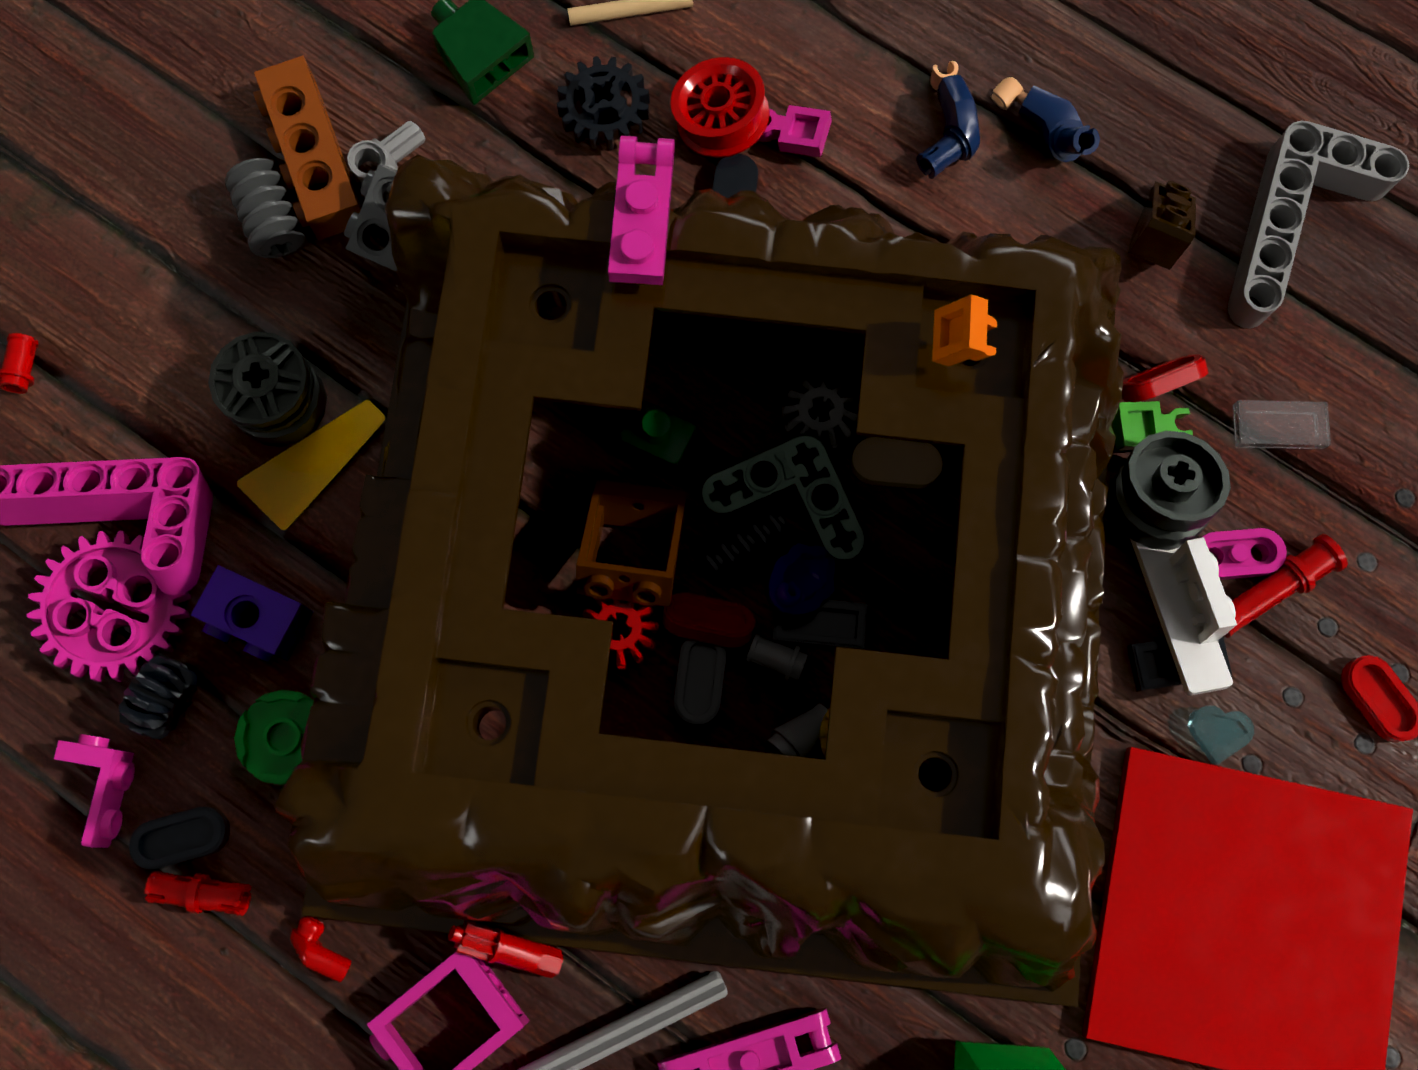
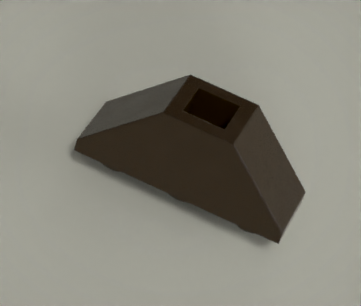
[1128,181,1196,270]

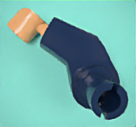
[916,61,980,179]
[991,77,1100,162]

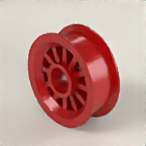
[671,57,770,158]

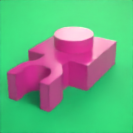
[758,105,832,158]

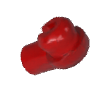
[290,916,352,983]

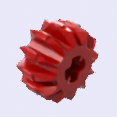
[582,599,659,670]

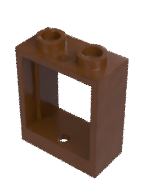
[576,479,687,607]

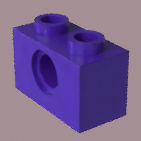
[191,565,314,663]

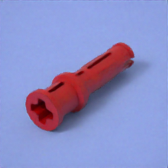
[1224,534,1348,638]

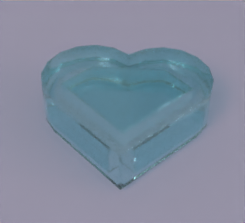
[1188,706,1254,765]

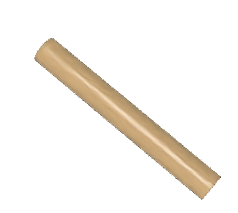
[567,0,693,26]

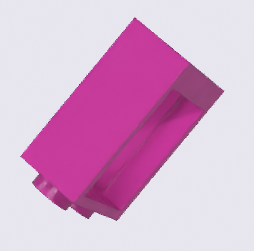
[367,952,530,1070]

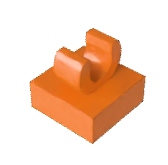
[932,294,997,367]

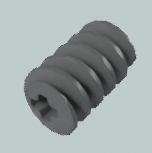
[224,158,307,258]

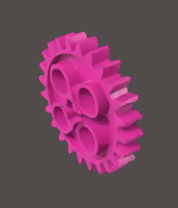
[27,531,191,682]

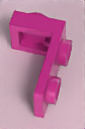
[54,734,135,848]

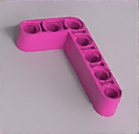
[0,457,213,595]

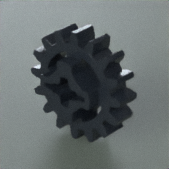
[557,56,650,150]

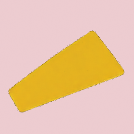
[237,400,385,530]

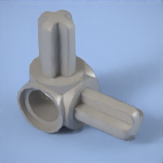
[347,121,426,201]

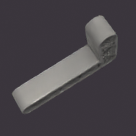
[1228,120,1409,329]

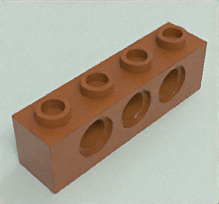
[253,55,362,241]

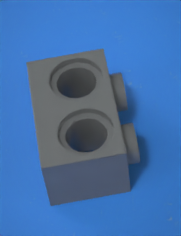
[344,164,398,271]

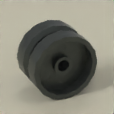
[1108,431,1231,550]

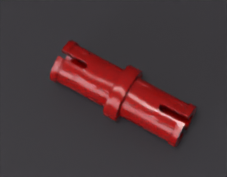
[144,871,252,916]

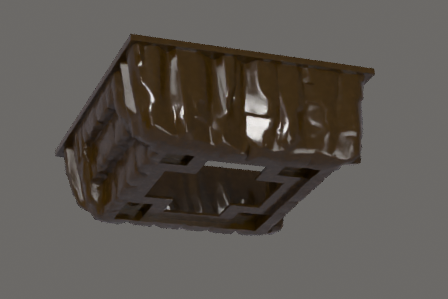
[275,155,1124,1007]

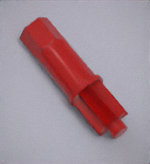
[448,920,564,978]

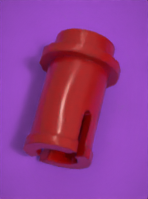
[0,333,39,394]

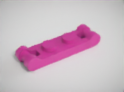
[657,1008,841,1070]

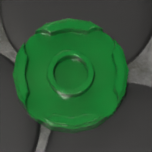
[234,690,314,785]

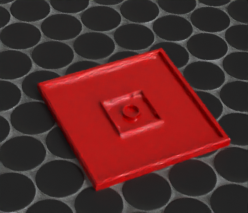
[1082,747,1413,1070]

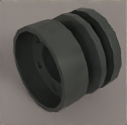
[208,332,327,447]

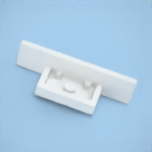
[1130,537,1237,696]

